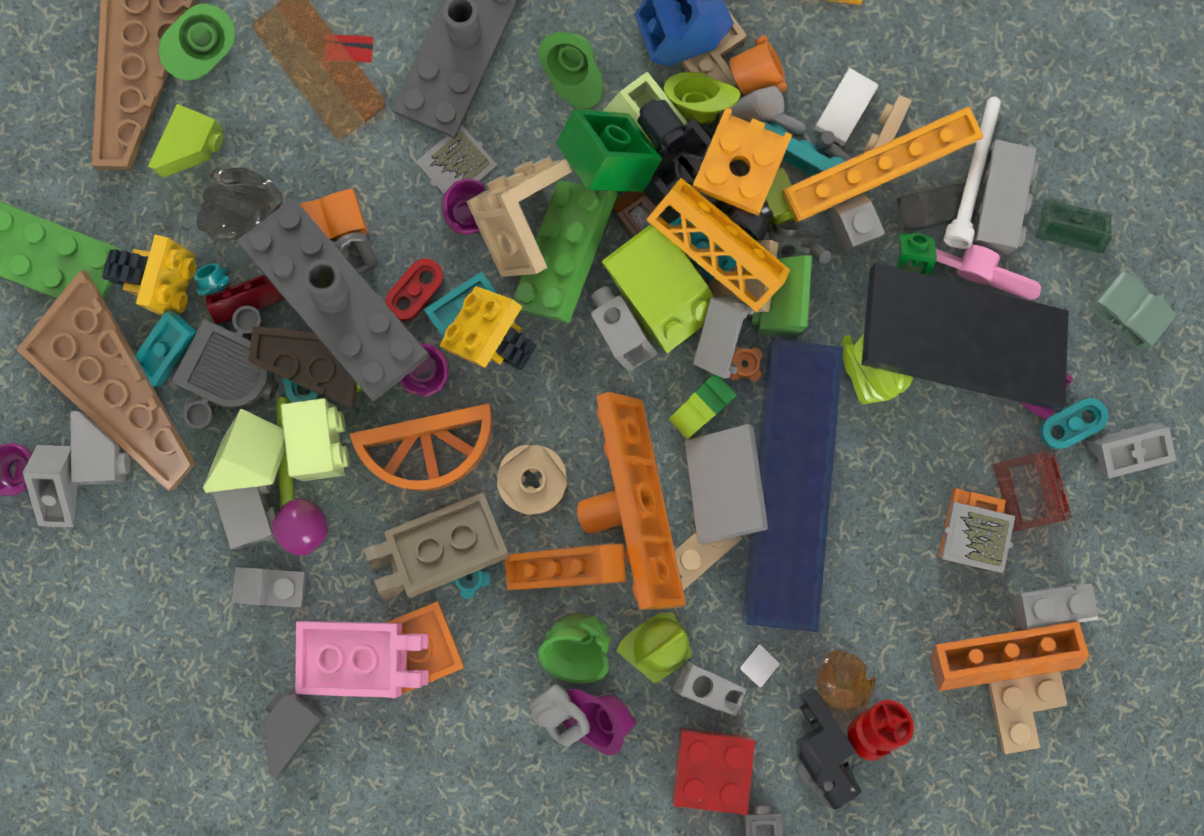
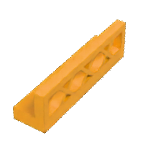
[646,178,790,313]

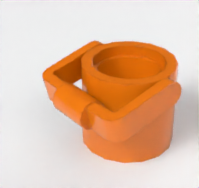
[729,35,787,96]

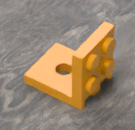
[692,108,792,216]

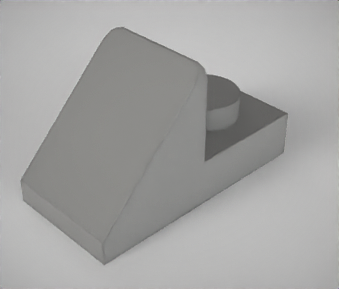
[232,567,307,608]

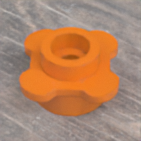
[729,346,763,382]

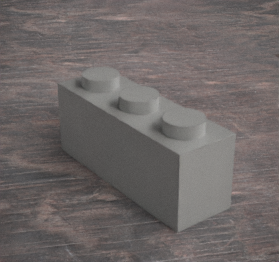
[972,140,1039,255]

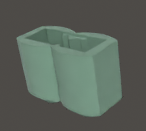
[1088,271,1177,351]

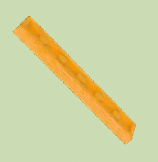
[781,106,984,223]

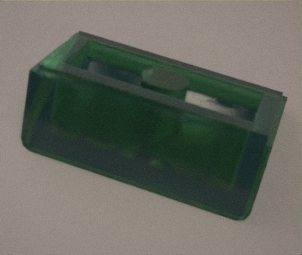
[1036,199,1112,254]

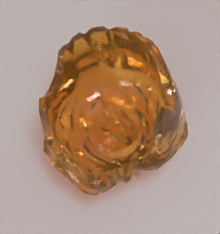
[816,650,876,710]

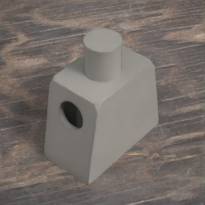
[591,286,658,372]

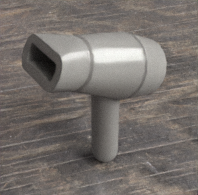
[719,86,806,135]

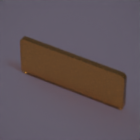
[253,0,386,139]

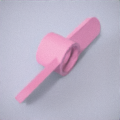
[936,245,1041,300]

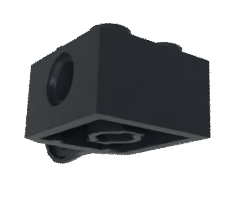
[651,118,774,240]

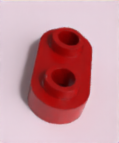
[385,259,444,322]

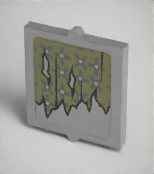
[416,125,498,194]
[941,502,1015,574]

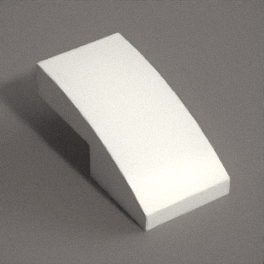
[814,68,878,146]

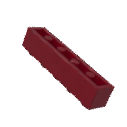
[205,275,284,325]

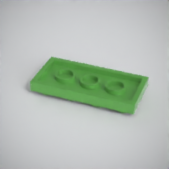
[513,180,618,323]
[0,202,122,301]

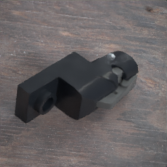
[796,688,862,810]

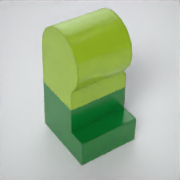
[668,374,738,440]

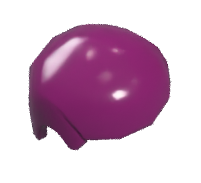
[441,178,486,235]
[399,343,450,397]
[0,442,32,496]
[271,498,328,556]

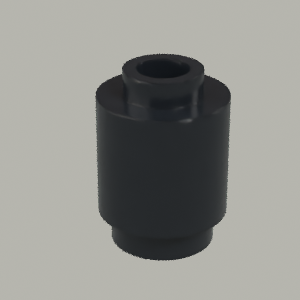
[637,99,688,154]

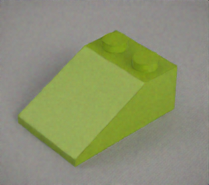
[601,224,715,353]

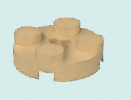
[497,445,567,515]

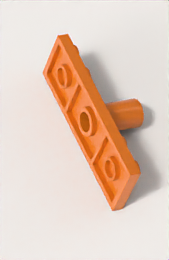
[577,392,686,609]

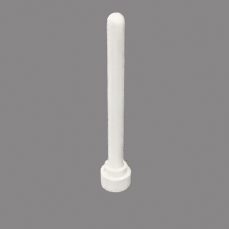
[944,97,1001,249]

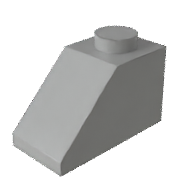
[826,193,885,254]
[70,411,131,485]
[23,445,78,527]

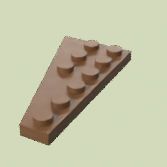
[92,0,198,170]
[16,270,196,491]

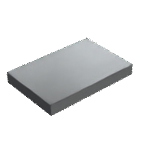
[685,424,768,544]

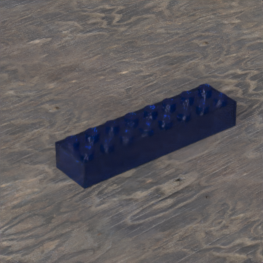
[742,340,843,632]

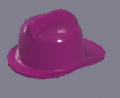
[563,688,637,756]

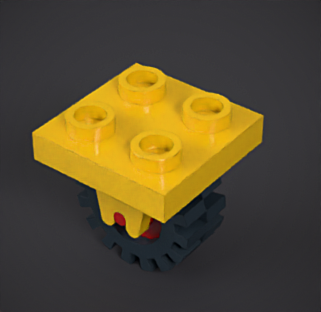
[102,235,197,317]
[439,286,536,370]

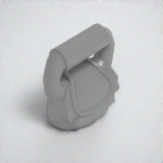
[529,683,590,747]

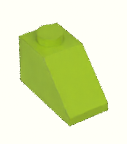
[148,104,224,178]

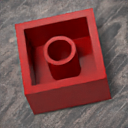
[672,727,755,815]

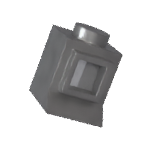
[743,803,783,836]

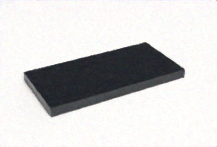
[861,263,1068,411]

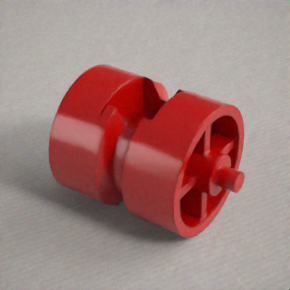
[848,700,914,761]

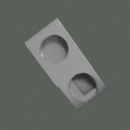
[672,660,748,716]

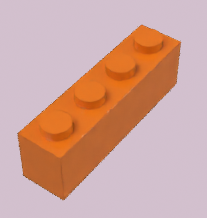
[930,621,1090,691]

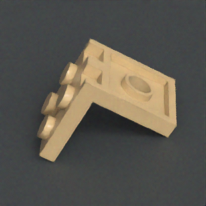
[466,157,572,277]

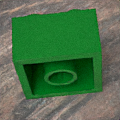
[556,109,662,192]

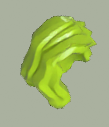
[840,333,913,405]

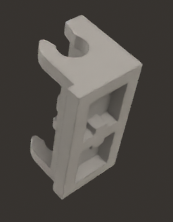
[693,295,754,379]
[1086,423,1177,479]

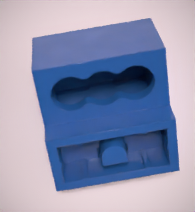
[634,0,734,66]

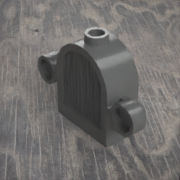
[171,306,279,430]

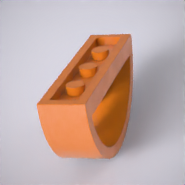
[350,403,493,492]
[505,544,627,590]

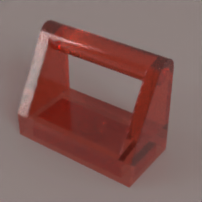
[993,450,1072,532]

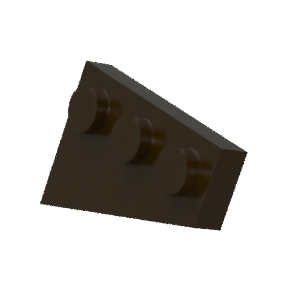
[248,326,357,409]

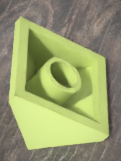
[203,409,286,493]

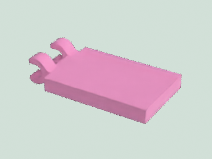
[295,621,429,698]

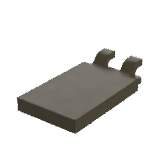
[363,492,510,602]

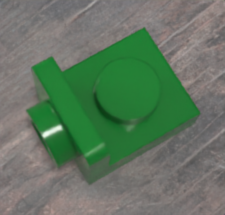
[895,233,937,276]

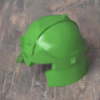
[538,613,612,684]

